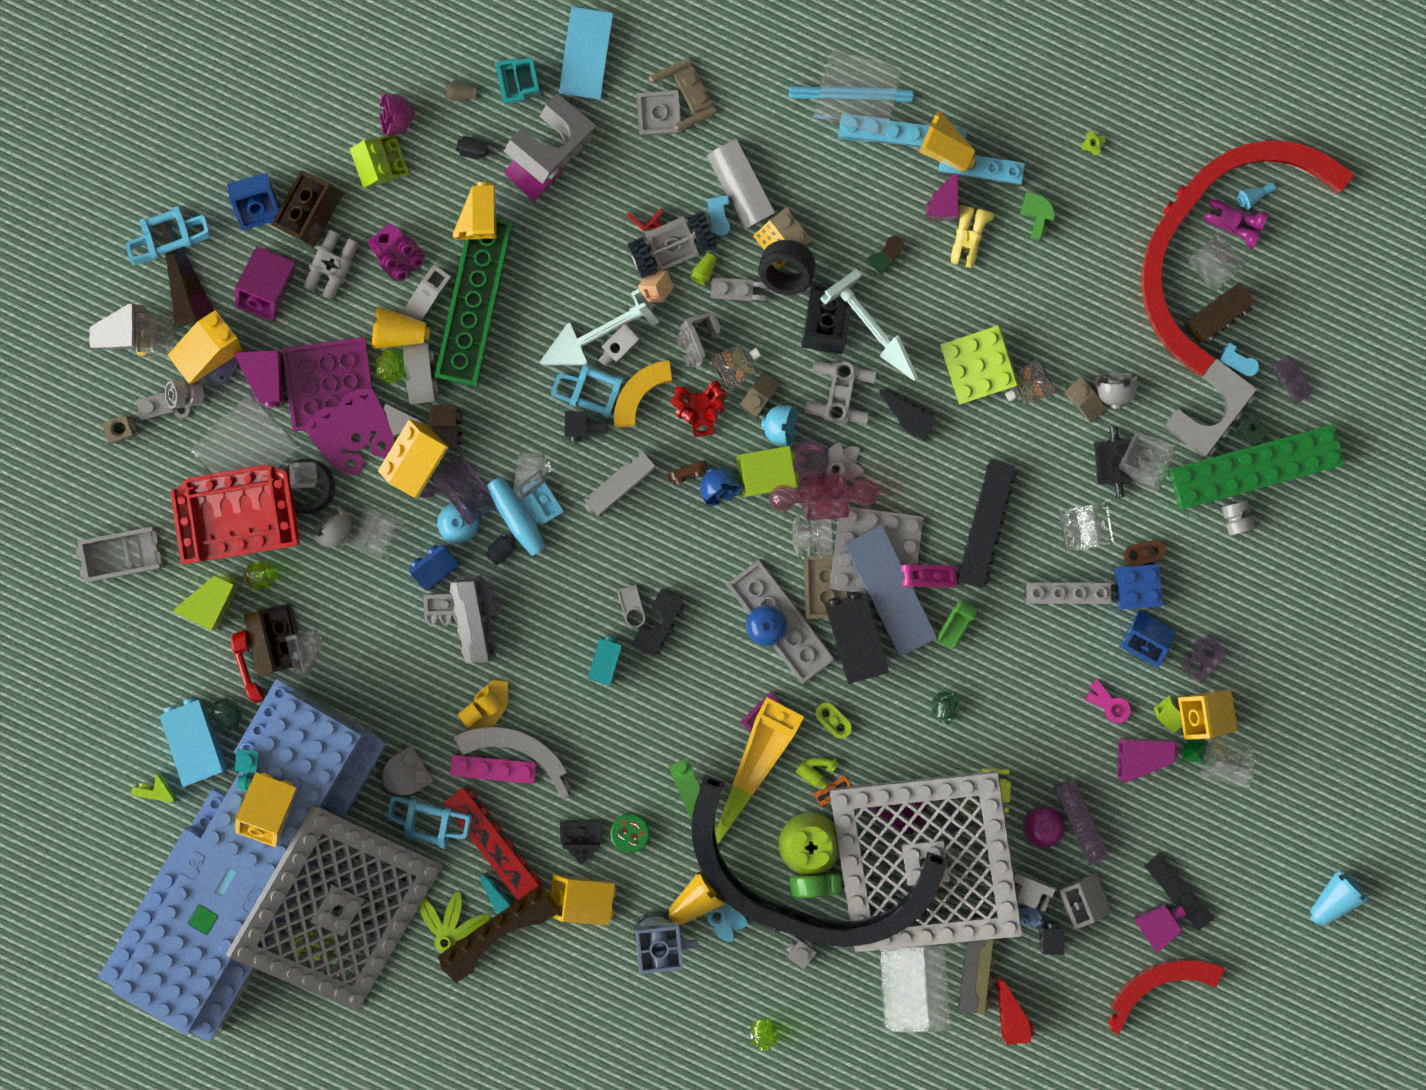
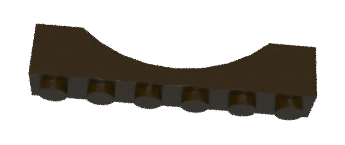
[438,885,559,983]

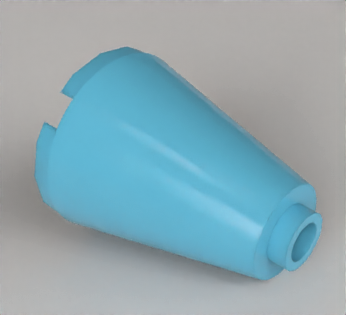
[1310,869,1369,926]

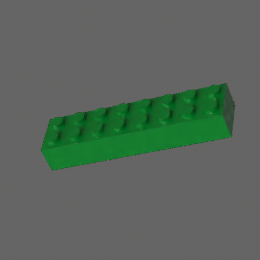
[435,218,514,388]
[1168,424,1345,510]

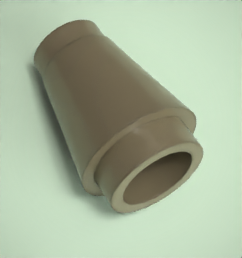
[445,80,476,101]

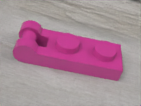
[901,564,957,588]

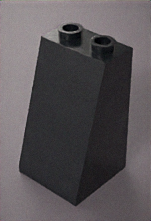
[824,591,889,684]

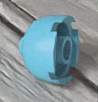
[762,405,798,447]
[437,502,479,544]

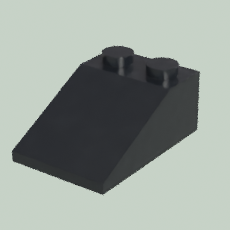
[801,282,853,354]

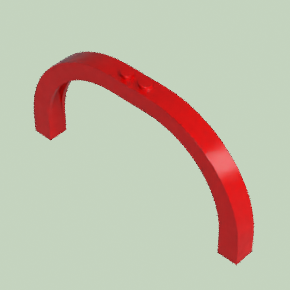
[1141,141,1354,377]

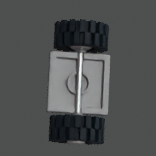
[628,211,717,278]

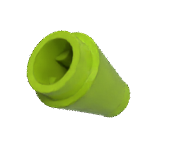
[690,253,717,286]

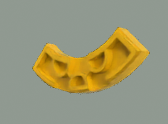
[614,360,672,428]

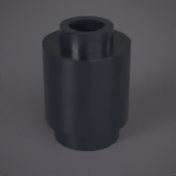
[456,136,488,160]
[485,535,516,565]

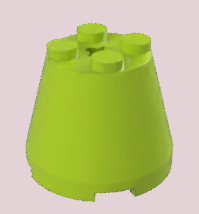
[778,812,840,876]

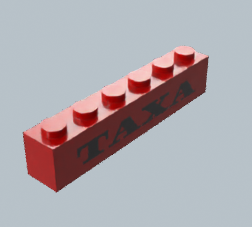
[443,786,542,900]

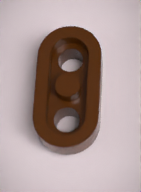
[666,460,708,485]
[1123,540,1166,566]

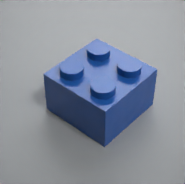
[1114,564,1163,610]

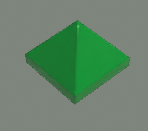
[1182,740,1206,763]

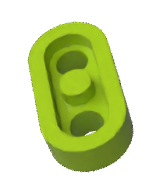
[815,702,852,739]

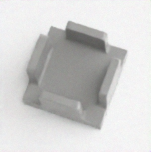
[1013,871,1055,912]

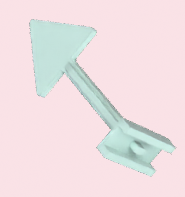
[820,269,918,381]
[540,289,659,365]

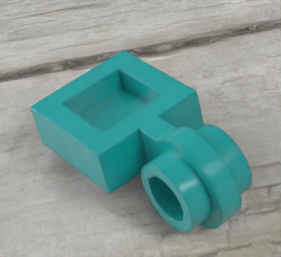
[235,749,260,792]

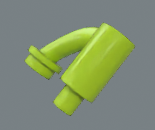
[795,758,839,790]

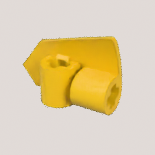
[457,679,508,729]

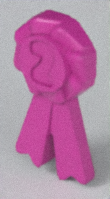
[1085,679,1131,723]

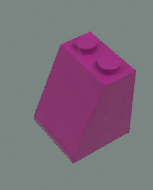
[235,247,295,322]
[235,351,285,408]
[1117,738,1178,782]

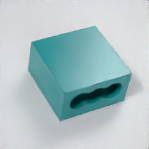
[588,635,623,686]

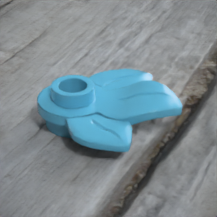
[707,903,748,942]

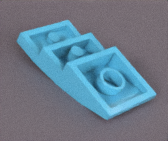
[559,6,613,100]

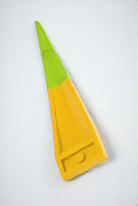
[715,697,805,844]

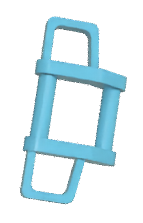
[126,205,211,265]
[551,364,623,419]
[387,795,472,849]

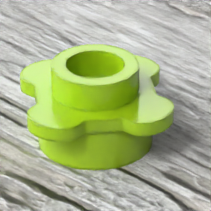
[1081,131,1106,156]

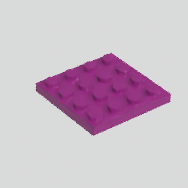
[282,337,373,432]

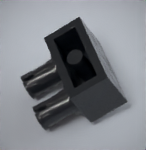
[564,411,608,443]

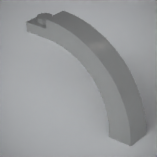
[453,726,571,799]

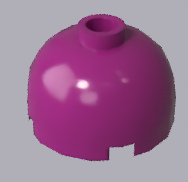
[379,93,415,136]
[1022,806,1065,848]

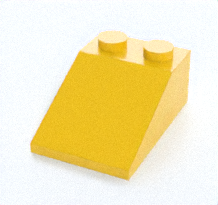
[168,310,243,385]

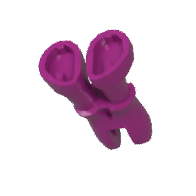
[1203,199,1269,249]

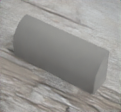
[707,139,775,230]

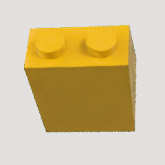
[1178,689,1238,739]
[235,772,296,848]
[550,874,616,925]

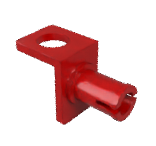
[626,208,665,231]

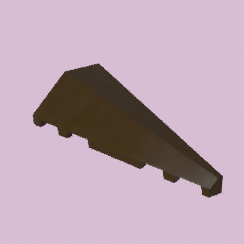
[161,223,215,327]

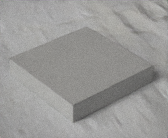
[636,90,681,136]

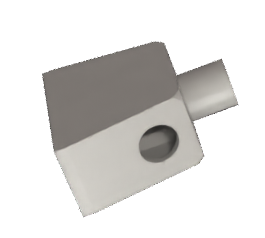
[598,322,645,367]

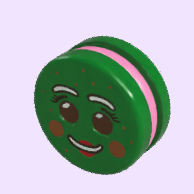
[610,813,650,853]

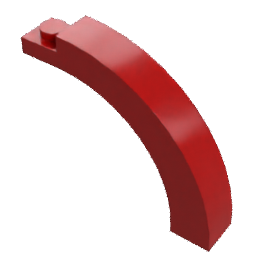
[1108,958,1225,1035]

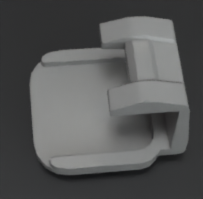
[676,313,720,368]

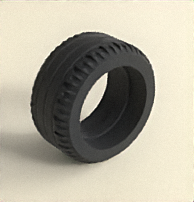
[758,240,816,295]
[284,459,335,514]

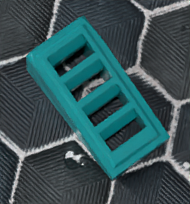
[480,873,512,914]

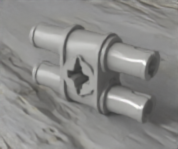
[303,230,359,301]

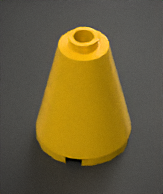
[372,306,430,349]
[668,870,726,925]

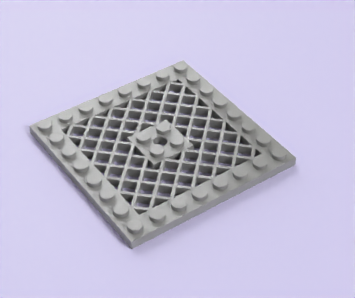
[830,771,1023,952]
[226,804,443,1011]

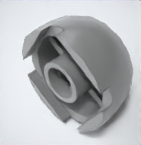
[1095,372,1138,408]
[311,506,352,548]

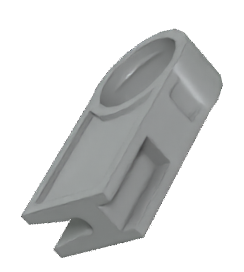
[617,585,646,628]

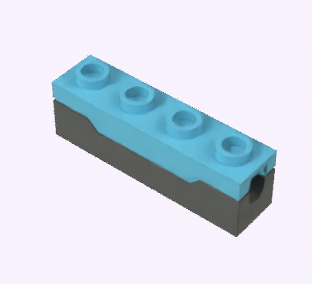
[937,155,1025,187]

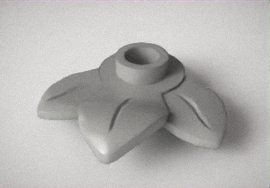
[825,442,864,480]

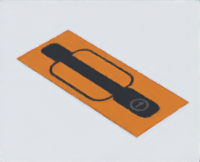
[814,775,851,807]

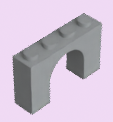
[504,94,596,184]
[1163,359,1257,457]

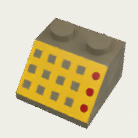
[753,208,812,269]

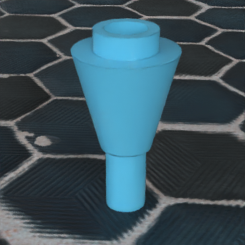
[1237,183,1276,210]

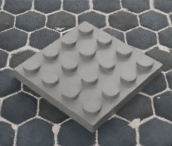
[829,506,923,594]

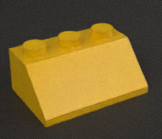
[378,420,449,499]

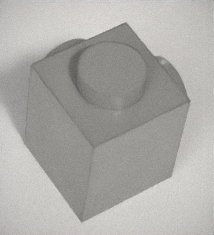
[786,939,816,969]

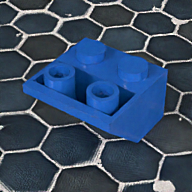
[408,544,460,591]
[1119,610,1176,668]

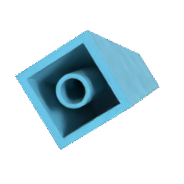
[159,697,229,787]

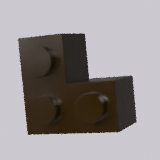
[430,405,463,449]

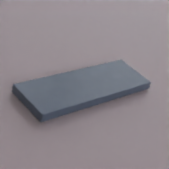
[844,525,937,657]

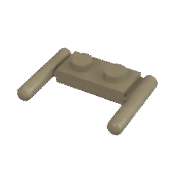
[649,58,717,132]

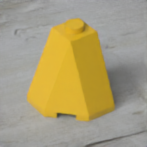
[919,111,976,173]
[453,182,497,240]

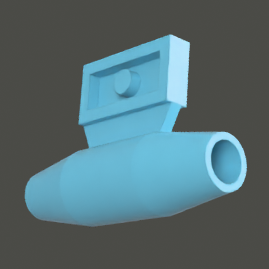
[487,476,564,556]

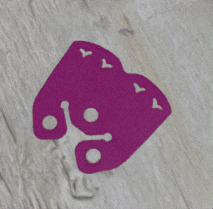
[304,389,394,475]

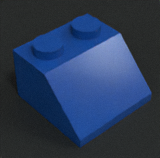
[227,172,279,231]

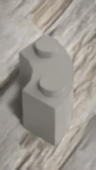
[403,342,438,404]

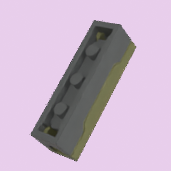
[958,939,997,1014]

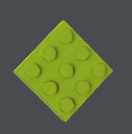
[940,325,1019,405]

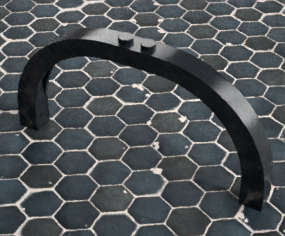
[691,775,948,947]

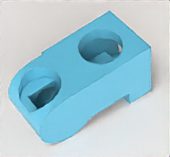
[707,195,730,237]
[1218,343,1259,377]

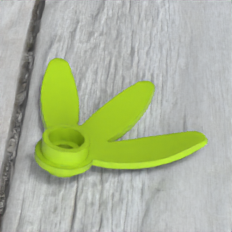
[419,892,490,953]

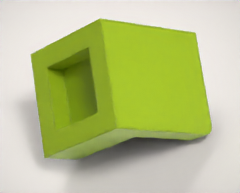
[1154,695,1182,733]

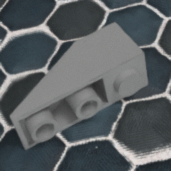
[401,265,453,321]

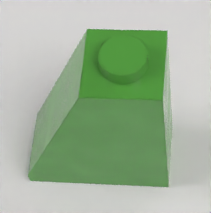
[669,758,701,821]

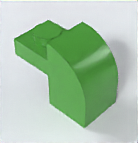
[1019,192,1054,241]

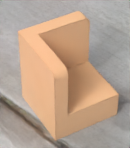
[638,271,674,303]

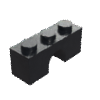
[632,589,685,657]

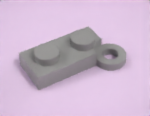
[135,392,191,421]

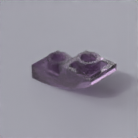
[1271,355,1313,404]

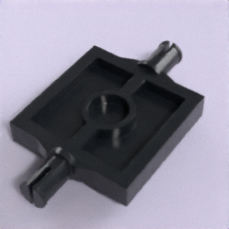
[1093,426,1140,498]

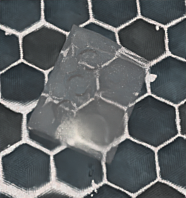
[880,944,950,1032]

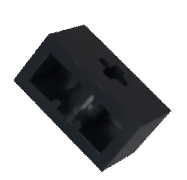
[1039,921,1065,955]

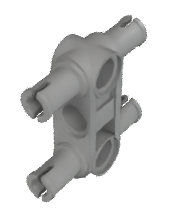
[804,359,876,425]

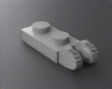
[710,277,769,302]

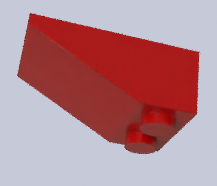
[996,976,1034,1045]

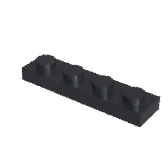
[1144,852,1215,931]

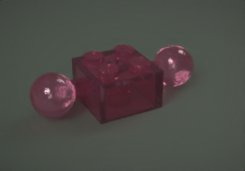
[769,473,879,520]

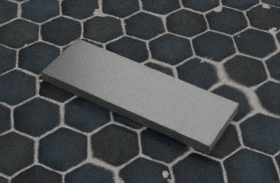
[726,559,835,684]

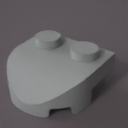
[381,745,433,797]

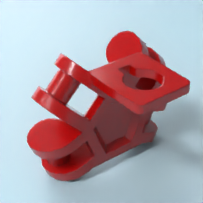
[671,381,727,437]

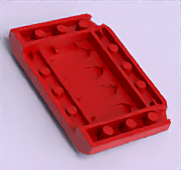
[170,465,300,565]

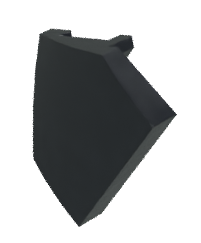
[560,819,602,865]

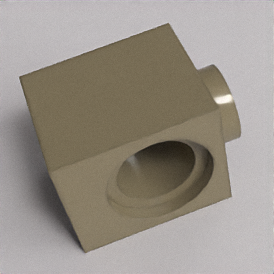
[101,415,137,444]

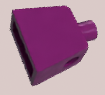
[1134,903,1187,953]

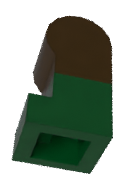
[866,236,904,275]

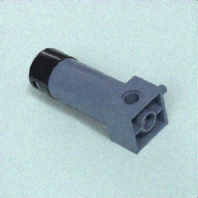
[634,911,698,974]

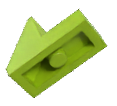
[131,773,177,803]

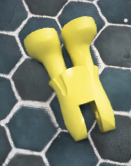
[951,205,995,268]

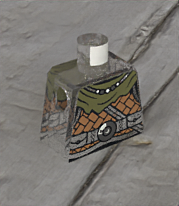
[709,345,762,393]
[1003,357,1057,405]

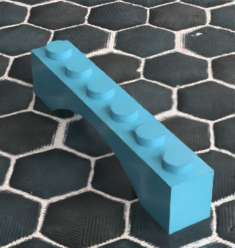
[838,115,967,147]

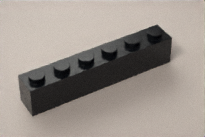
[957,460,1017,588]

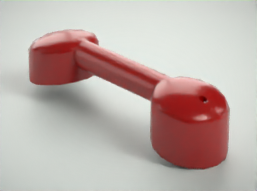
[231,630,265,703]

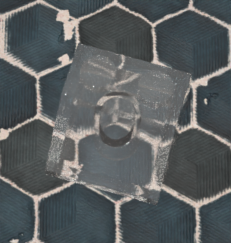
[1187,232,1246,291]
[1119,431,1175,491]

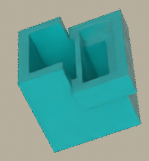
[495,57,541,105]

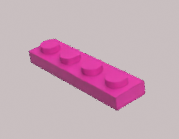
[450,754,536,784]

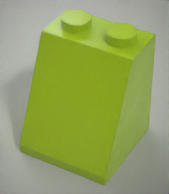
[736,446,799,498]
[173,574,240,631]

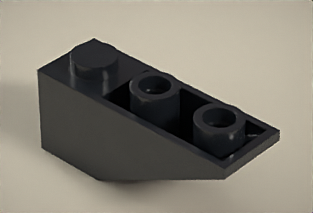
[879,388,936,442]

